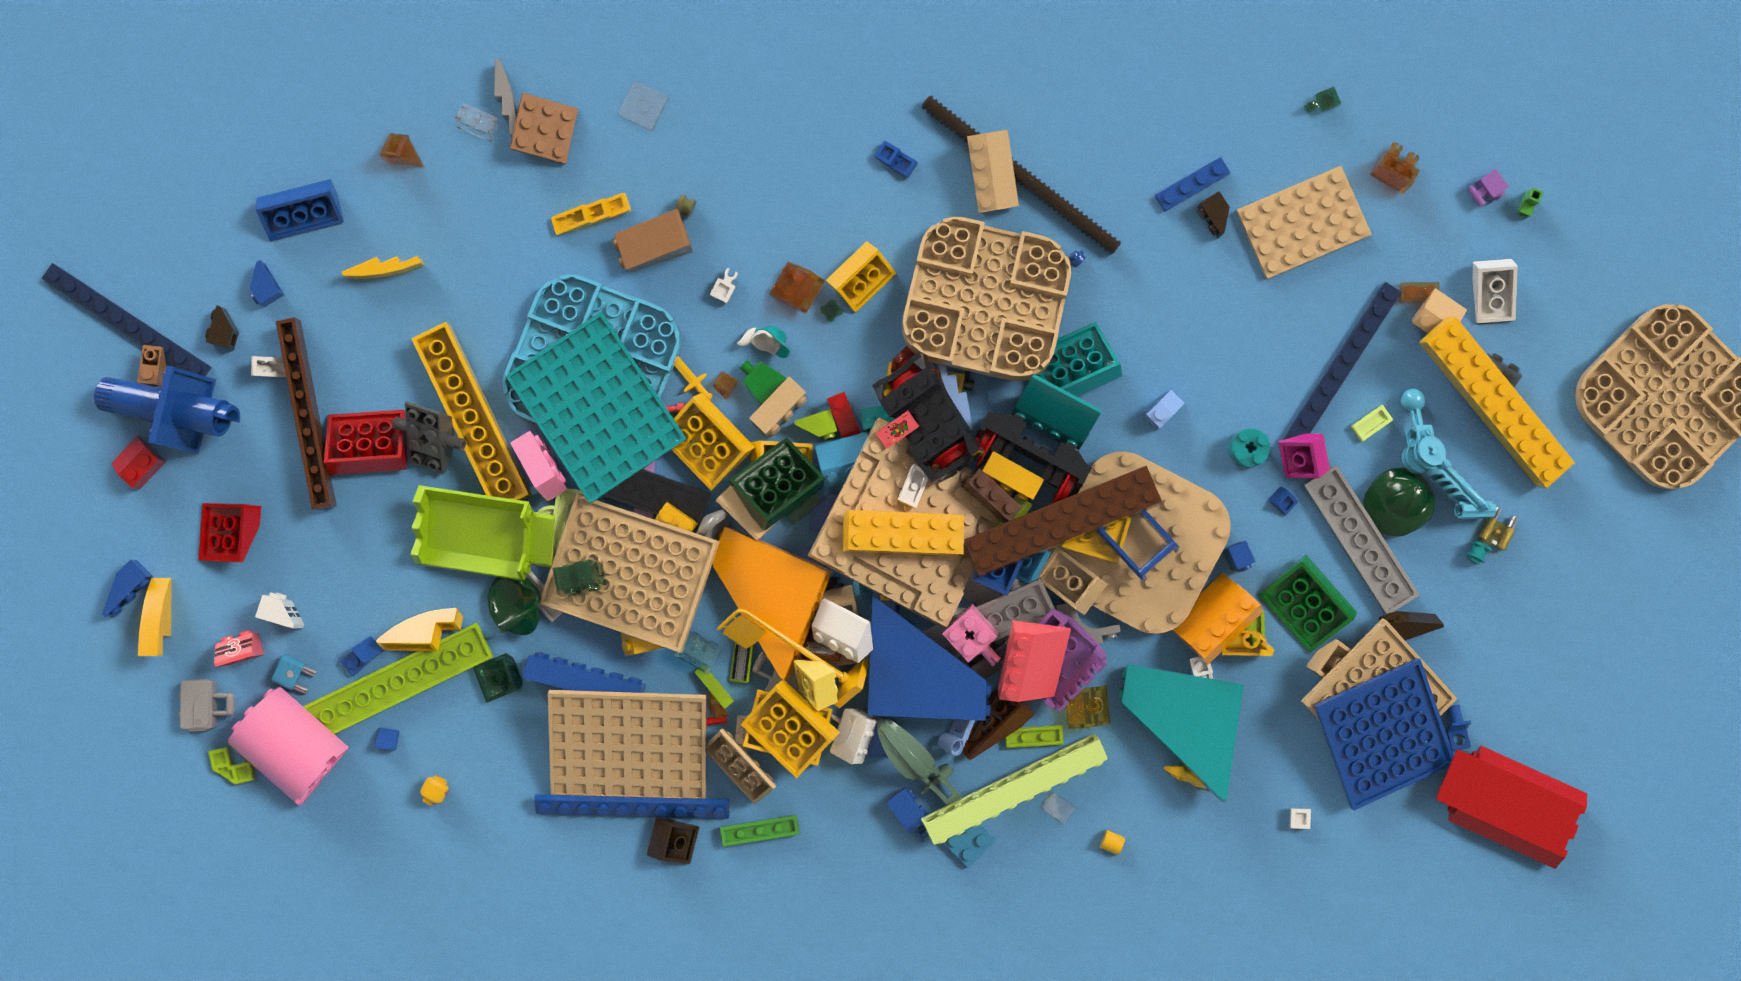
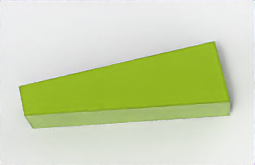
[695,664,735,709]

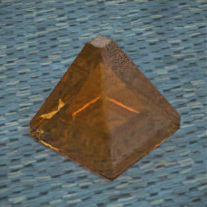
[713,371,739,400]
[708,693,728,719]

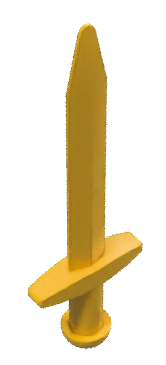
[674,356,712,401]

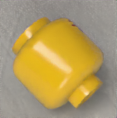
[420,775,449,806]

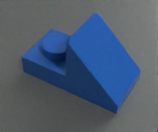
[340,636,384,676]

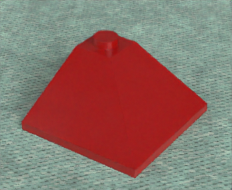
[198,503,261,562]

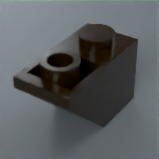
[1197,191,1230,238]
[205,305,239,350]

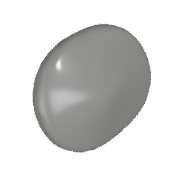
[696,509,730,541]

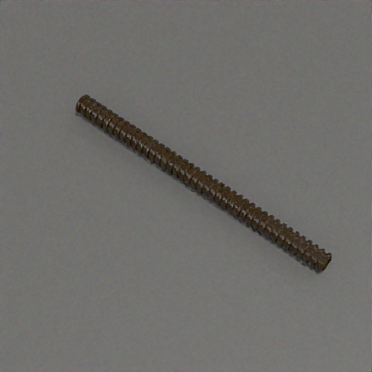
[922,95,1121,255]

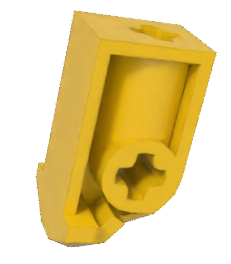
[1222,630,1275,656]

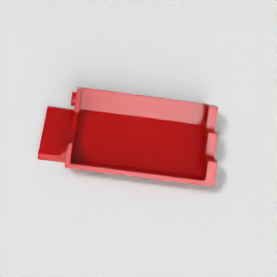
[1436,745,1588,869]

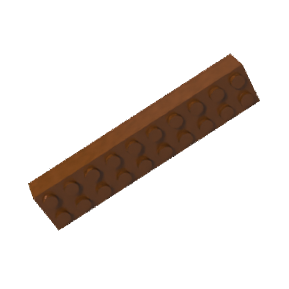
[964,465,1162,578]

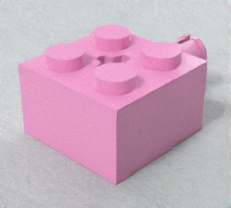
[942,604,1001,666]

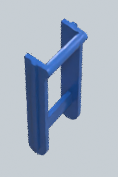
[1096,511,1180,581]

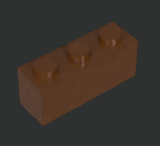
[961,468,1022,524]

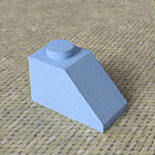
[1144,390,1184,430]

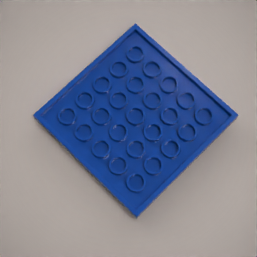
[1314,658,1454,811]

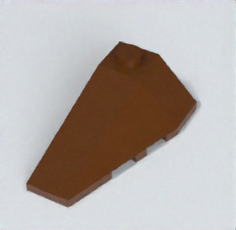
[962,688,1034,760]

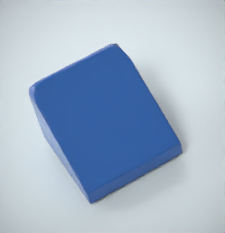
[1269,487,1298,516]
[375,727,400,750]

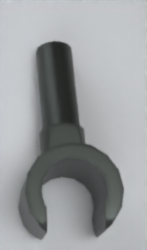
[963,370,975,391]
[825,577,844,591]

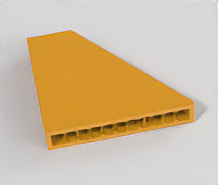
[712,527,832,679]

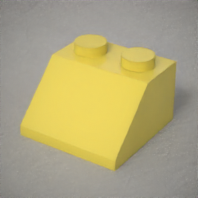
[794,660,838,711]

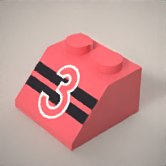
[214,630,264,667]

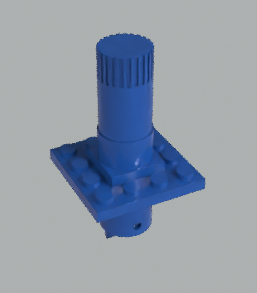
[94,366,240,454]

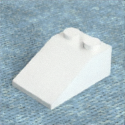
[1472,259,1518,323]

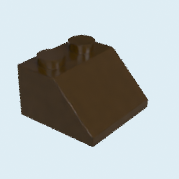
[647,817,700,864]

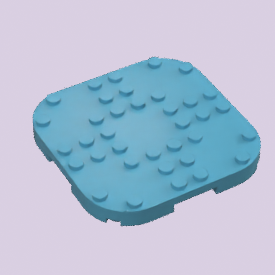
[503,275,681,423]

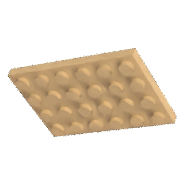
[1236,166,1372,280]

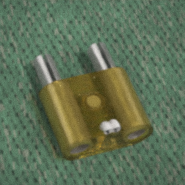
[1477,507,1519,551]

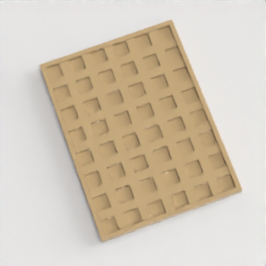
[548,690,706,799]

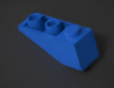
[102,560,153,617]

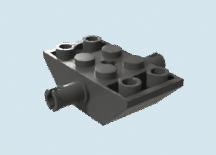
[392,401,466,474]

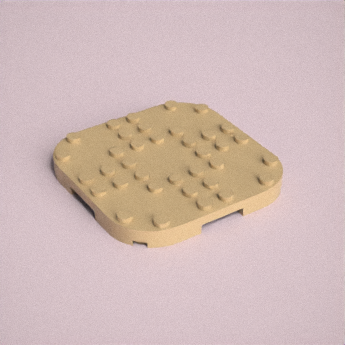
[902,217,1071,381]
[1575,304,1741,489]
[1048,452,1231,634]

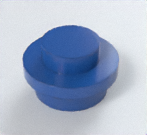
[1068,250,1086,268]

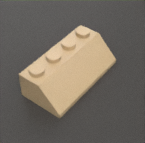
[967,130,1019,213]

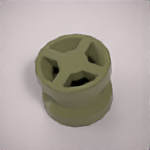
[675,194,696,218]

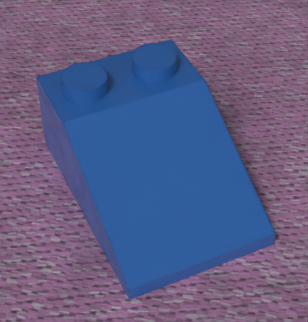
[972,561,1024,596]

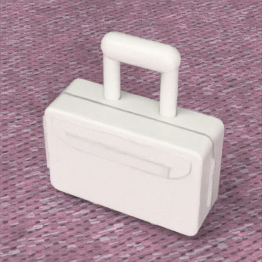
[829,708,877,764]

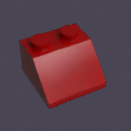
[111,435,166,489]

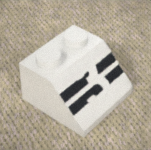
[255,592,304,628]

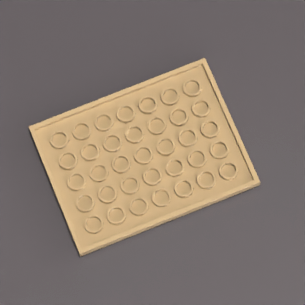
[540,494,720,653]

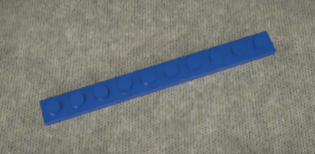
[534,794,730,819]

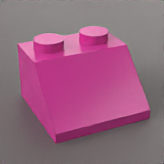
[1278,434,1330,478]

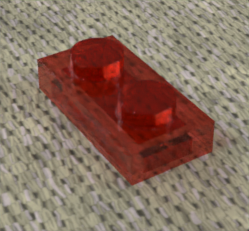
[891,345,915,373]

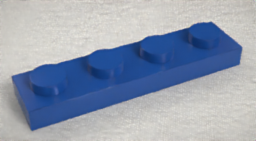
[1155,157,1231,212]

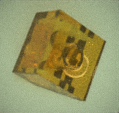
[1066,685,1110,729]

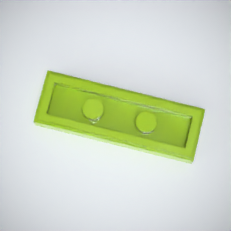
[1005,725,1064,748]

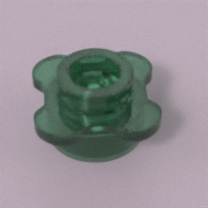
[820,299,843,322]

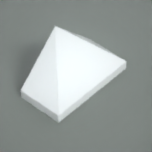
[251,356,286,377]

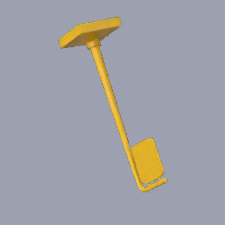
[717,609,870,708]

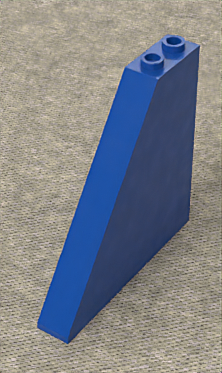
[868,598,991,721]

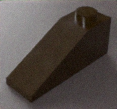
[1379,611,1444,640]

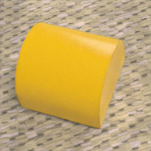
[1099,830,1125,856]

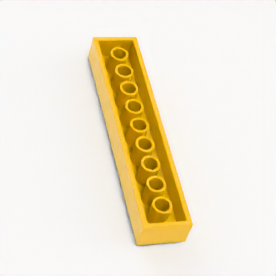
[1418,317,1575,488]
[411,322,532,501]

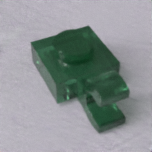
[1304,87,1341,113]

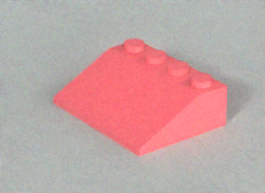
[997,620,1071,702]

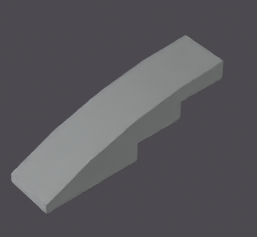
[494,59,518,138]

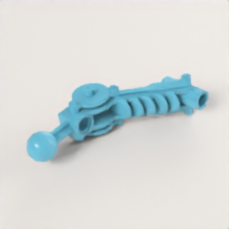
[1401,388,1497,519]

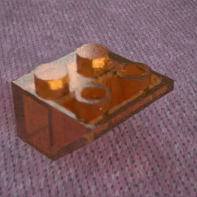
[769,262,825,314]

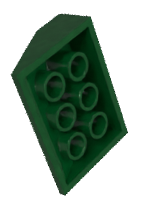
[729,437,825,531]

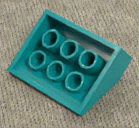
[1038,322,1122,396]
[1011,374,1102,450]

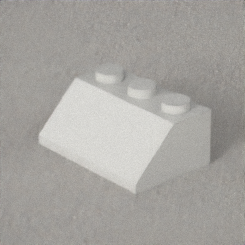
[812,598,873,663]

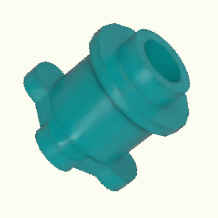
[1467,540,1492,565]

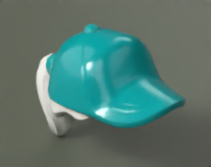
[737,326,790,358]

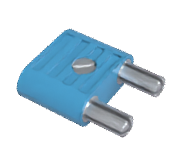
[271,654,317,694]

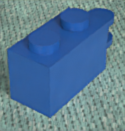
[886,787,929,843]

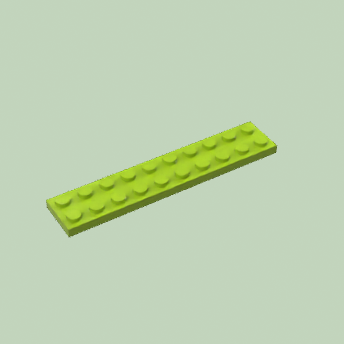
[303,622,494,735]

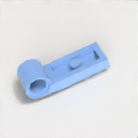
[938,719,975,755]

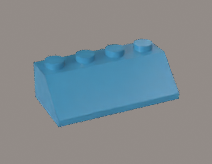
[815,431,870,488]

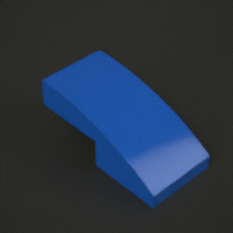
[874,140,918,179]

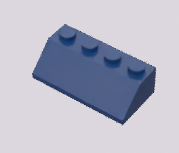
[256,179,344,241]

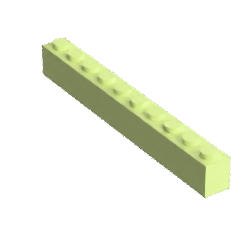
[921,734,1108,845]

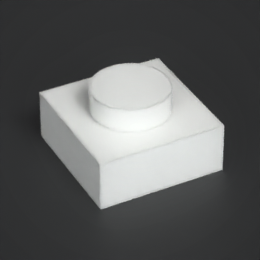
[1289,808,1311,829]

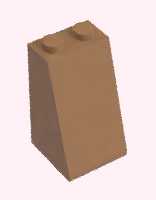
[613,209,693,273]

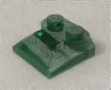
[473,653,522,703]

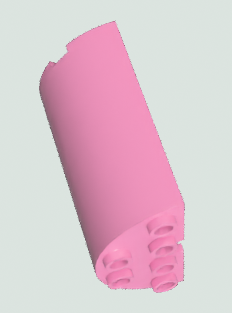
[228,687,349,806]

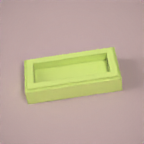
[1350,404,1393,442]

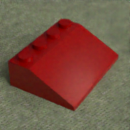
[324,410,407,475]

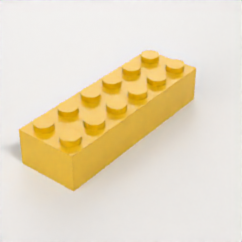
[843,510,964,556]

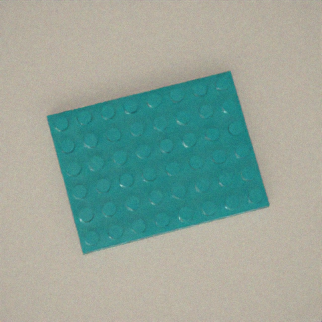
[505,311,687,504]

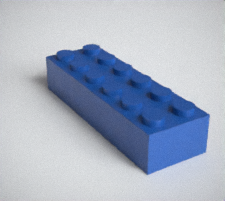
[523,652,646,693]

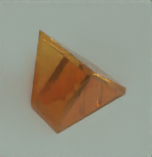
[380,133,424,167]

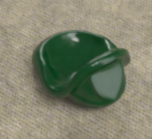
[487,577,541,635]

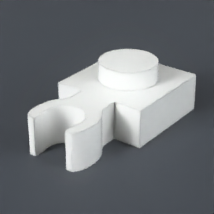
[710,268,738,304]

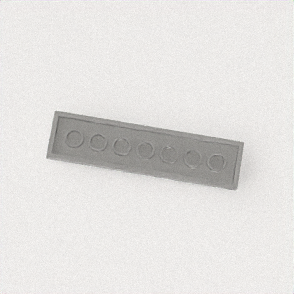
[1303,465,1420,615]
[921,578,1055,658]

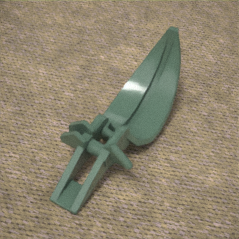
[877,716,963,805]

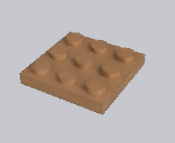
[509,93,578,165]

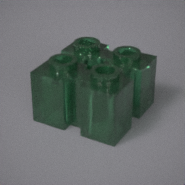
[553,559,606,596]

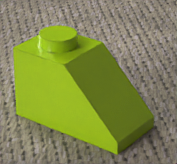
[794,409,838,440]

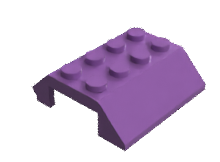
[1000,608,1108,712]

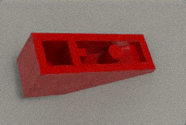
[827,391,861,438]

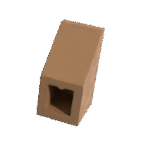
[137,345,166,387]

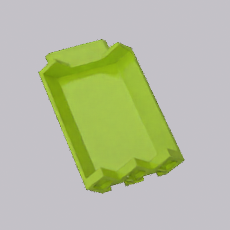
[410,485,555,581]

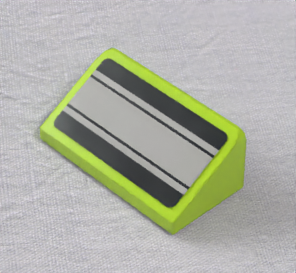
[730,642,754,683]

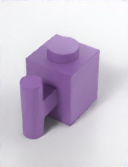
[1467,169,1509,207]

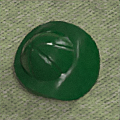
[1363,467,1435,537]

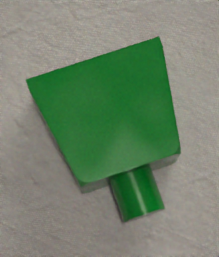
[740,360,787,405]

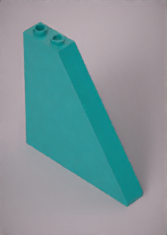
[1118,664,1244,802]

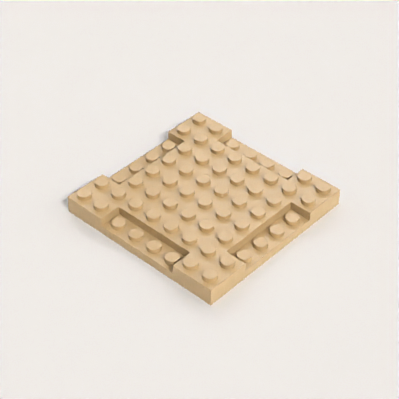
[808,418,1013,628]

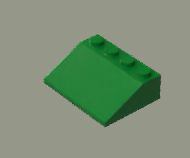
[1259,555,1357,653]

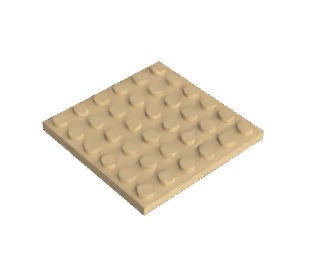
[1301,618,1458,720]

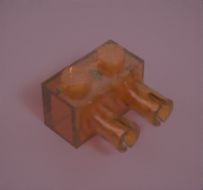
[1370,142,1420,194]

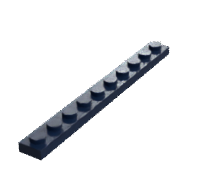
[41,263,212,376]
[1282,282,1402,440]

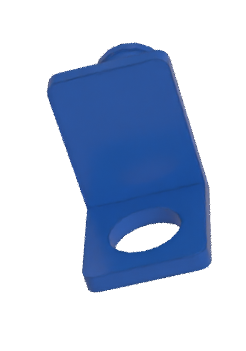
[1446,705,1471,751]

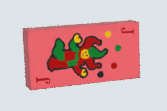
[876,411,919,449]

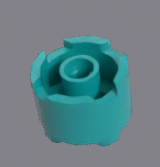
[1228,428,1270,468]

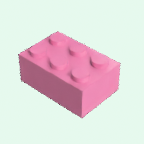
[510,431,567,501]

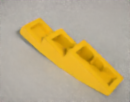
[550,193,631,236]
[341,256,425,279]

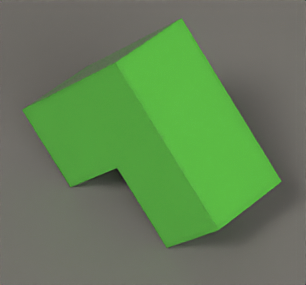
[1516,188,1544,218]

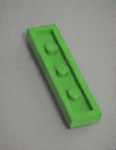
[720,814,800,847]

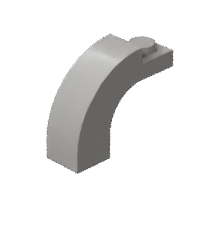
[1055,603,1121,644]

